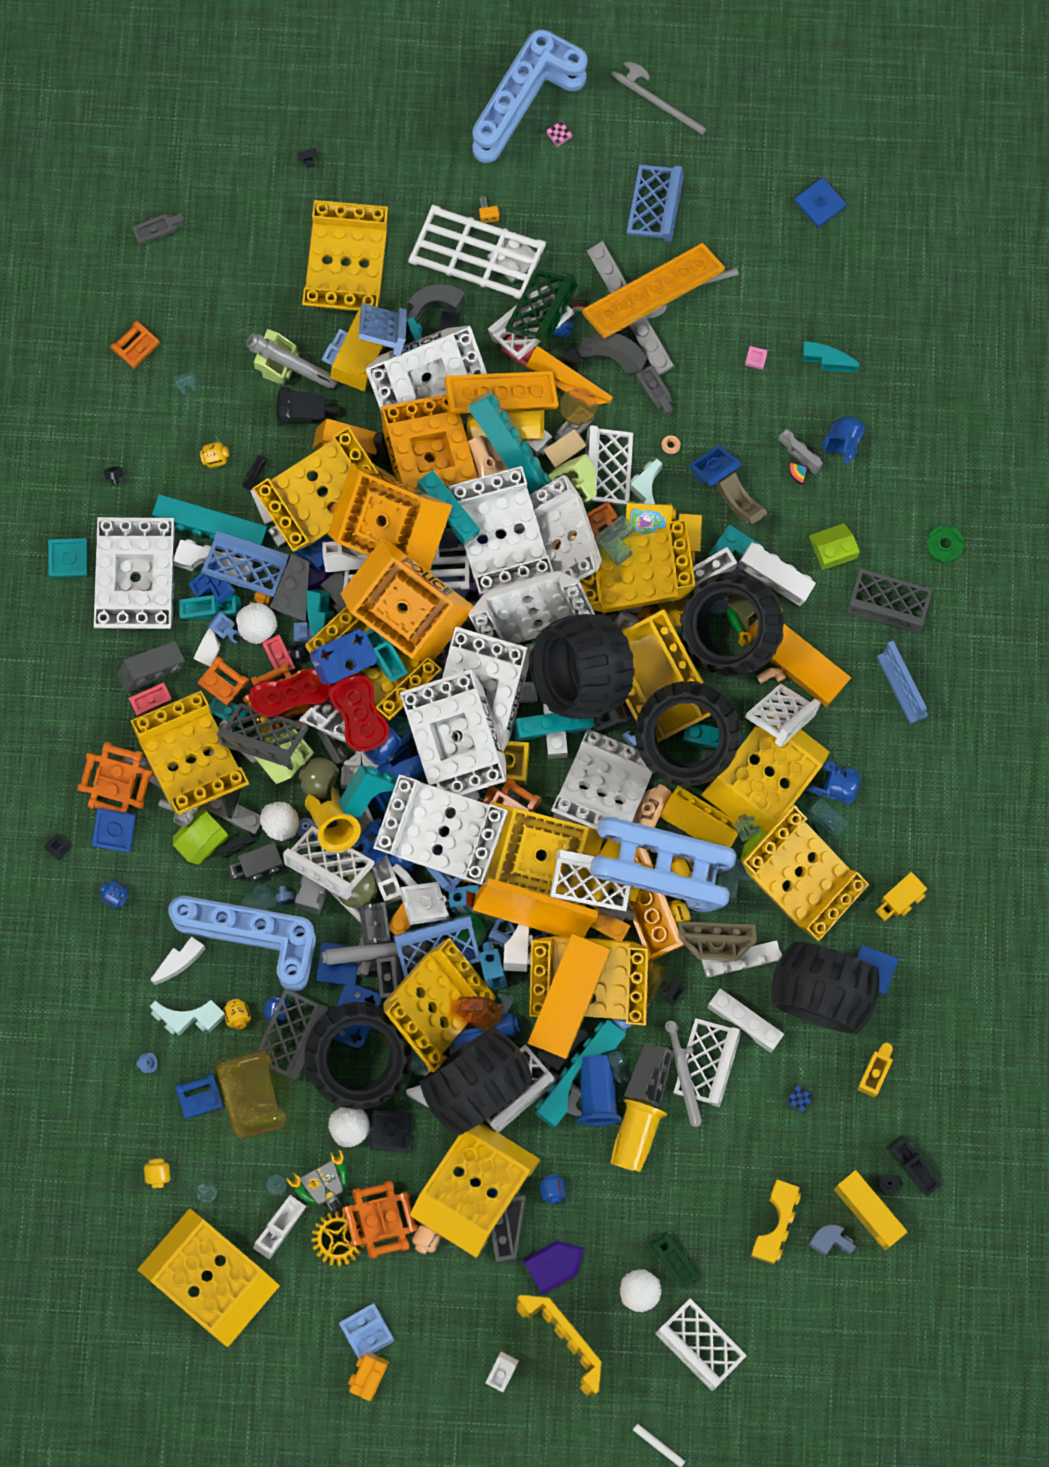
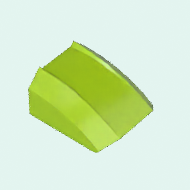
[173,808,229,865]

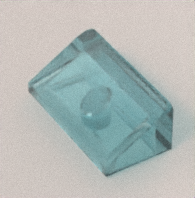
[808,799,850,838]

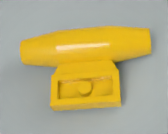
[586,839,649,907]

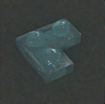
[594,515,635,566]
[718,859,756,899]

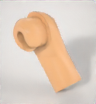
[756,668,786,683]

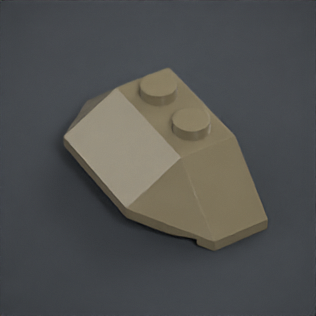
[678,921,757,961]

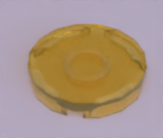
[560,388,597,425]

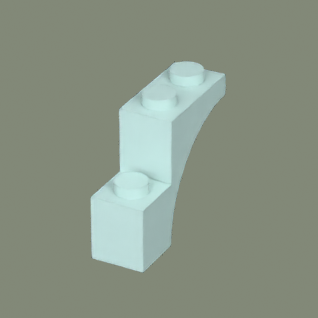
[630,459,662,504]
[150,1000,225,1036]

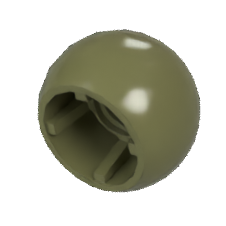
[299,758,339,799]
[339,866,378,908]

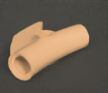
[468,435,509,478]
[632,784,672,828]

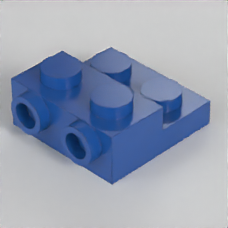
[689,445,741,487]

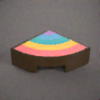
[571,300,589,313]
[789,462,808,485]

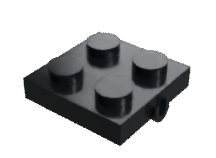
[369,1109,413,1153]

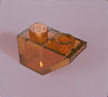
[455,996,503,1032]

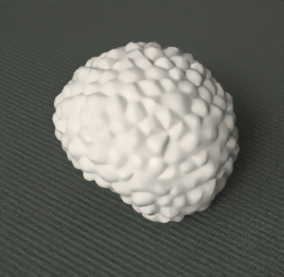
[236,603,277,644]
[260,802,299,841]
[328,1107,371,1147]
[620,1269,661,1312]

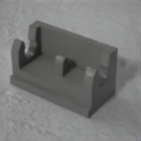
[359,902,390,945]

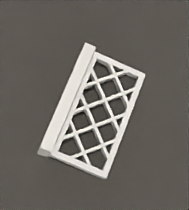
[488,286,574,360]
[583,425,633,506]
[745,684,821,747]
[283,826,375,900]
[550,850,631,911]
[673,1018,741,1107]
[486,1044,557,1133]
[655,1299,747,1391]

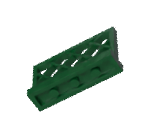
[505,269,578,345]

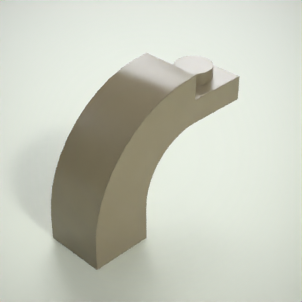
[715,471,767,524]

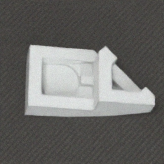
[194,628,221,666]
[341,751,361,788]

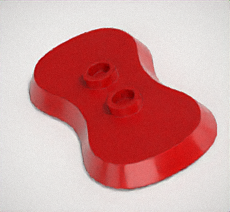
[249,669,333,717]
[330,674,389,752]

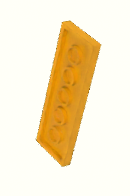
[444,371,559,414]

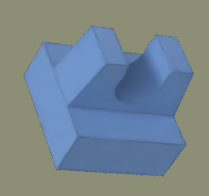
[294,622,313,643]

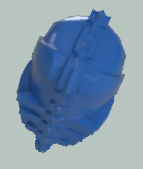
[822,417,865,465]
[363,720,413,765]
[804,761,861,804]

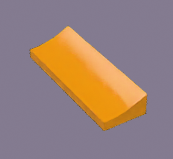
[738,623,851,708]
[628,847,685,961]
[473,878,598,937]
[527,934,612,1059]

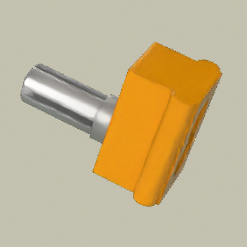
[479,196,499,223]

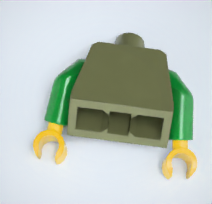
[724,592,783,646]

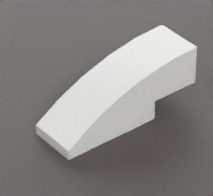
[150,937,205,985]
[253,1195,306,1260]

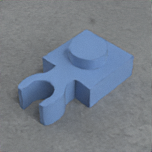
[207,612,241,643]

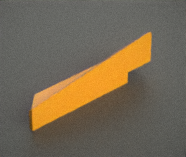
[526,346,613,408]

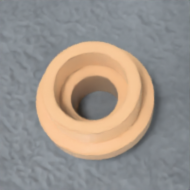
[662,436,680,454]

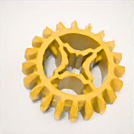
[311,1212,365,1266]

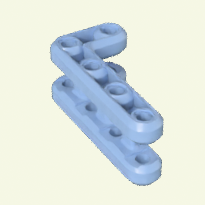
[473,29,587,163]
[590,817,737,913]
[169,896,316,992]

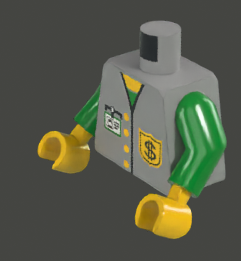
[286,1150,348,1212]

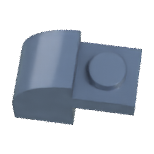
[808,1225,856,1256]

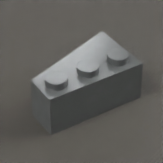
[270,555,309,622]
[117,641,185,694]
[624,1044,673,1109]
[491,1196,526,1264]

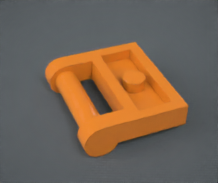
[110,321,160,369]
[197,657,249,707]

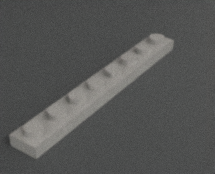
[587,241,675,376]
[122,749,261,835]

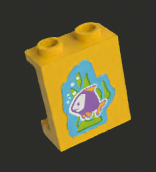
[624,501,676,538]

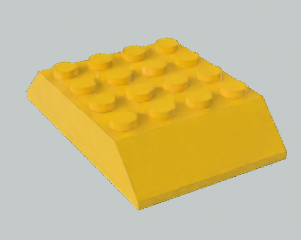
[622,609,711,742]

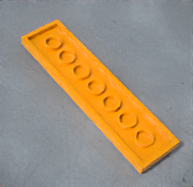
[582,243,725,339]

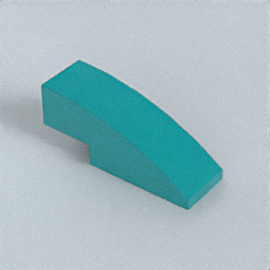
[802,341,859,373]
[307,589,335,637]
[179,595,241,619]
[365,629,408,683]

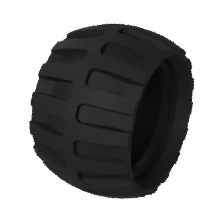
[680,572,785,676]
[531,614,635,719]
[635,681,740,786]
[771,941,880,1034]
[305,1002,412,1109]
[420,1028,532,1135]

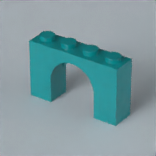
[338,765,398,818]

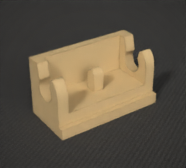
[544,429,587,467]

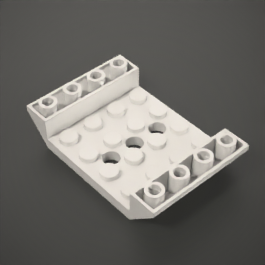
[448,466,553,595]
[514,475,602,581]
[469,571,595,644]
[551,729,652,830]
[374,774,508,885]

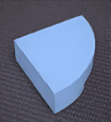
[621,731,637,748]

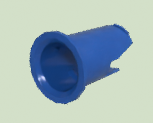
[370,745,425,814]
[577,1055,622,1126]

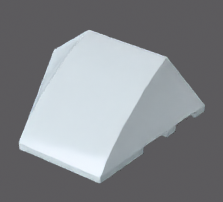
[299,699,346,742]

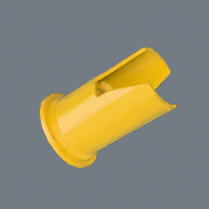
[305,786,361,852]
[610,1099,667,1172]

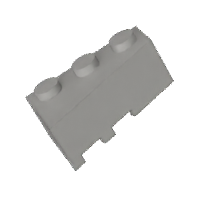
[294,851,336,916]

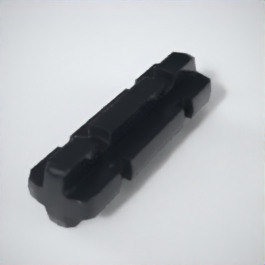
[242,455,267,490]
[217,831,254,858]

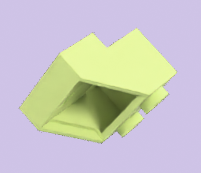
[254,329,299,385]
[548,454,597,503]
[254,728,314,784]

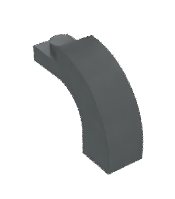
[406,284,465,328]
[578,331,647,373]

